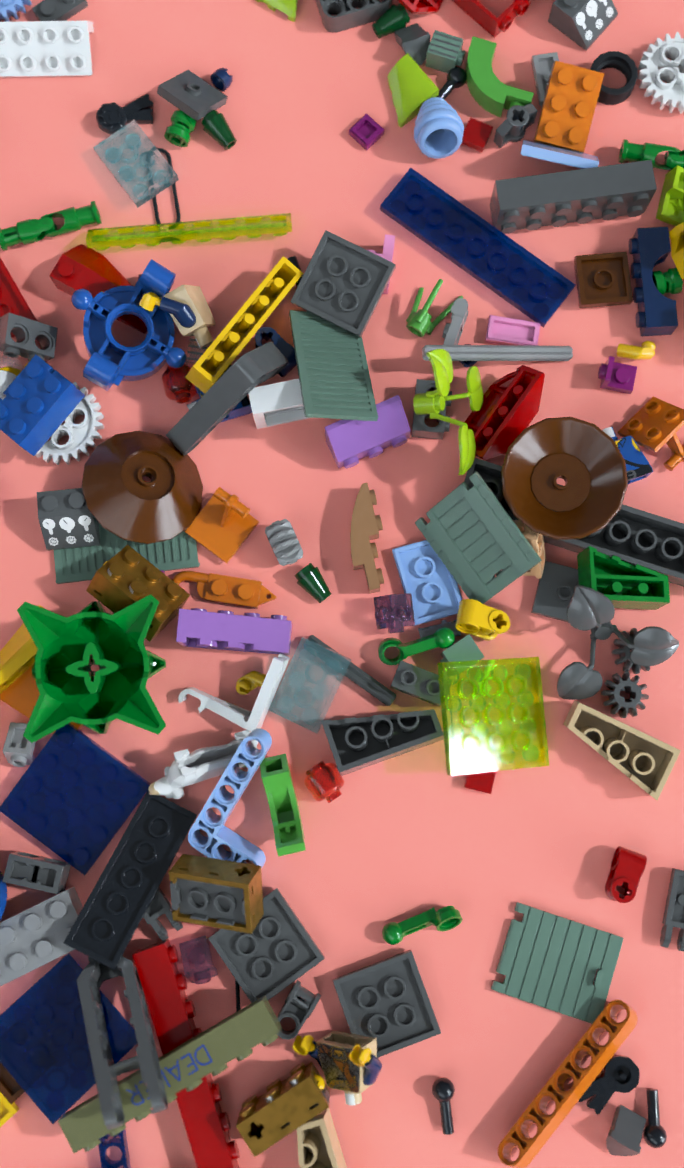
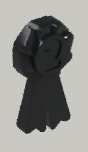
[96,94,154,134]
[578,1056,640,1115]

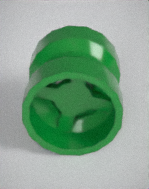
[164,110,197,147]
[652,267,683,295]

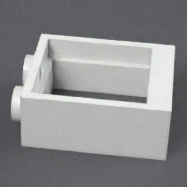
[248,378,309,429]

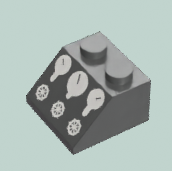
[548,0,618,51]
[37,488,100,551]

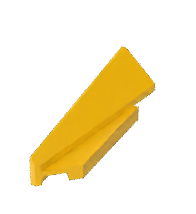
[0,605,45,694]

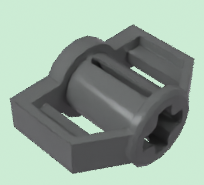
[493,103,538,149]

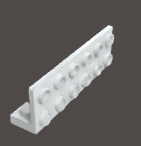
[0,21,94,77]

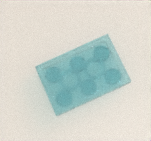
[93,120,179,208]
[268,637,352,734]

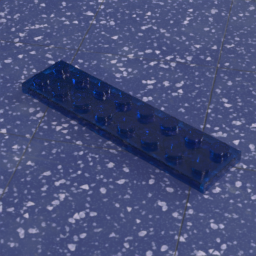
[380,168,576,328]

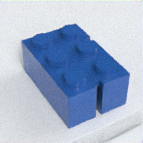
[0,355,85,456]

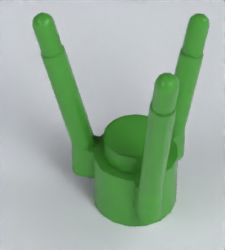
[406,279,463,337]

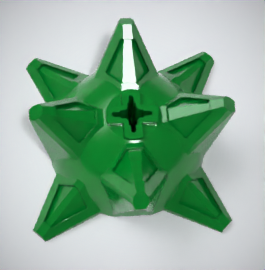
[17,594,166,743]

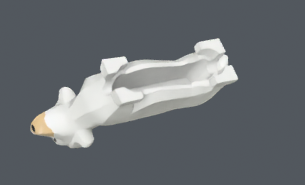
[148,730,258,799]

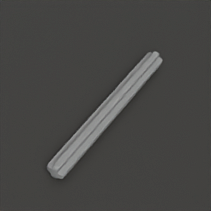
[422,345,573,361]

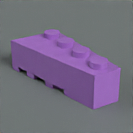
[176,608,292,655]

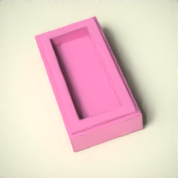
[485,315,541,345]

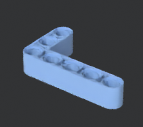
[188,728,272,869]

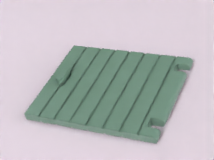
[415,472,542,604]
[491,902,624,1024]

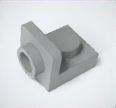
[3,722,36,767]

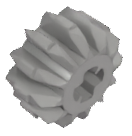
[265,519,303,566]

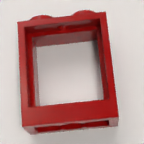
[452,0,530,38]

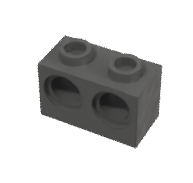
[0,313,58,362]
[411,379,452,440]
[390,660,452,707]
[2,851,72,894]

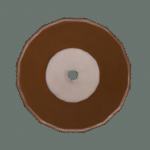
[501,417,628,540]
[81,431,203,544]

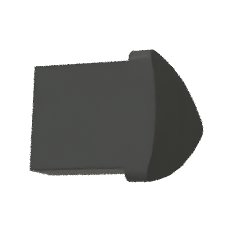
[394,23,430,65]
[606,1105,646,1157]

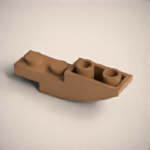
[350,482,384,594]

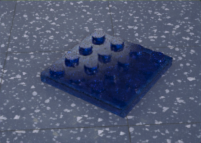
[0,723,151,875]
[0,953,137,1124]

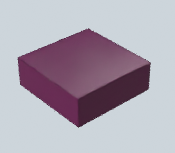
[349,113,384,151]

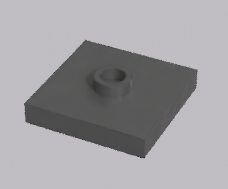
[157,70,228,121]
[531,561,579,623]

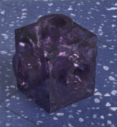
[374,593,415,634]

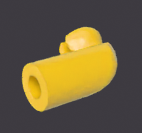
[617,341,656,359]
[236,671,266,695]

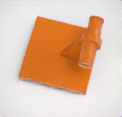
[618,396,684,471]
[185,487,259,563]

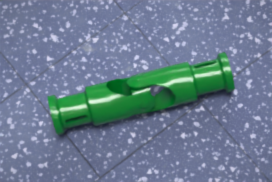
[618,139,684,170]
[0,201,102,251]

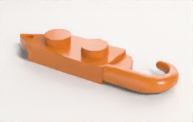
[172,571,277,609]

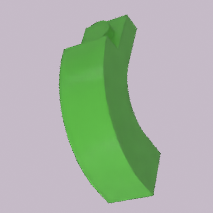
[465,36,534,117]
[260,753,306,857]

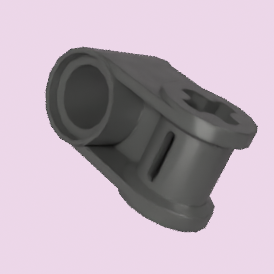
[277,980,321,1040]

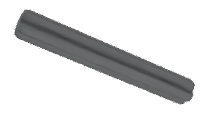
[304,635,396,706]

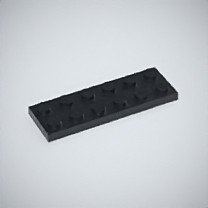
[63,791,197,970]

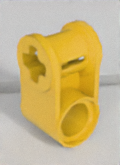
[455,599,510,641]

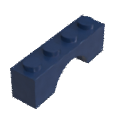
[628,227,678,337]

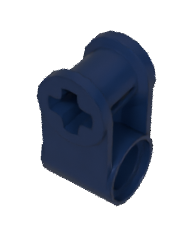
[255,327,297,378]

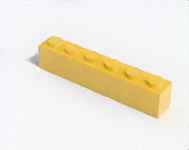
[185,256,303,393]

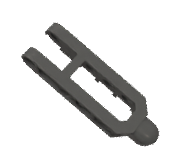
[77,956,168,1130]

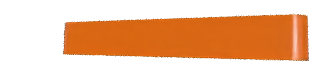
[498,1000,638,1168]

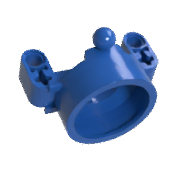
[71,259,186,391]

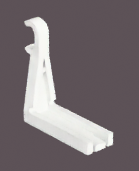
[178,653,290,731]

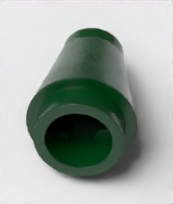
[372,3,410,39]
[201,110,237,150]
[294,563,332,603]

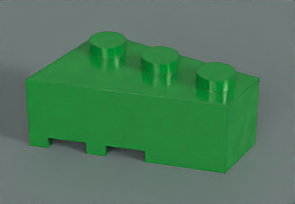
[577,546,670,610]

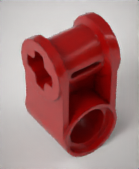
[605,846,647,903]

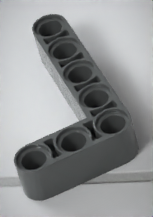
[315,0,393,33]
[166,341,289,456]

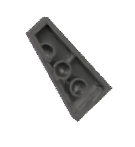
[321,709,444,776]

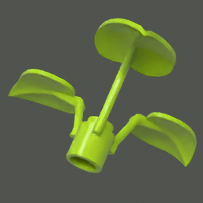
[413,349,484,475]

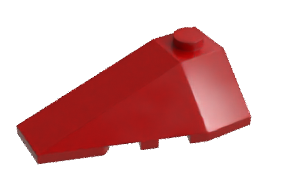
[49,244,147,334]

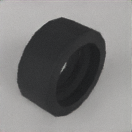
[590,51,638,105]

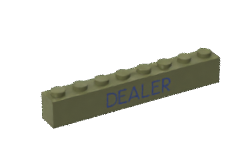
[58,995,282,1153]

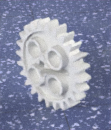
[637,32,684,114]
[35,382,105,465]

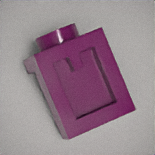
[598,356,637,394]

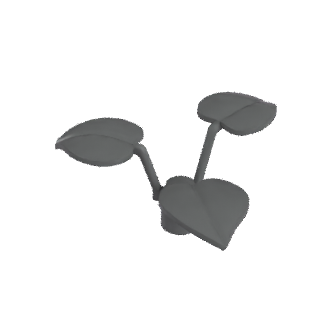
[557,585,679,700]

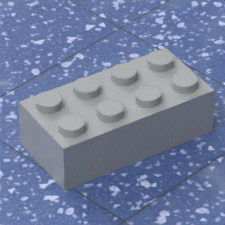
[0,887,83,987]

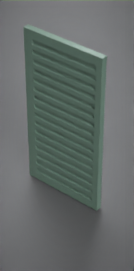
[289,310,378,421]
[54,520,200,584]

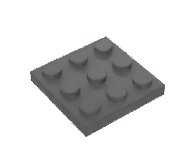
[290,230,396,338]
[208,888,325,1003]
[333,949,441,1058]

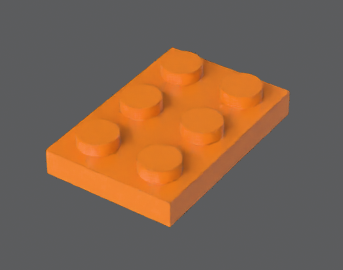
[534,61,604,153]

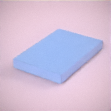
[520,139,600,169]
[392,540,462,626]

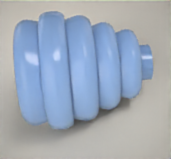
[414,97,464,159]

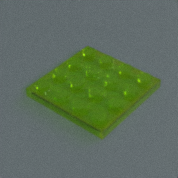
[437,657,550,775]

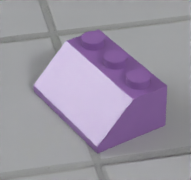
[324,395,411,469]

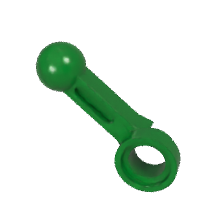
[378,627,455,665]
[382,906,463,945]

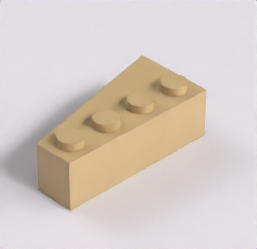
[563,700,681,801]
[296,1108,347,1168]

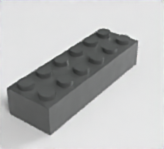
[489,160,657,234]

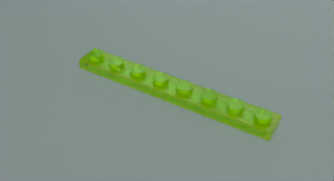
[86,213,292,251]

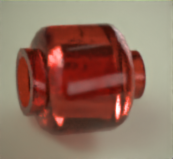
[162,364,197,404]
[304,761,345,803]

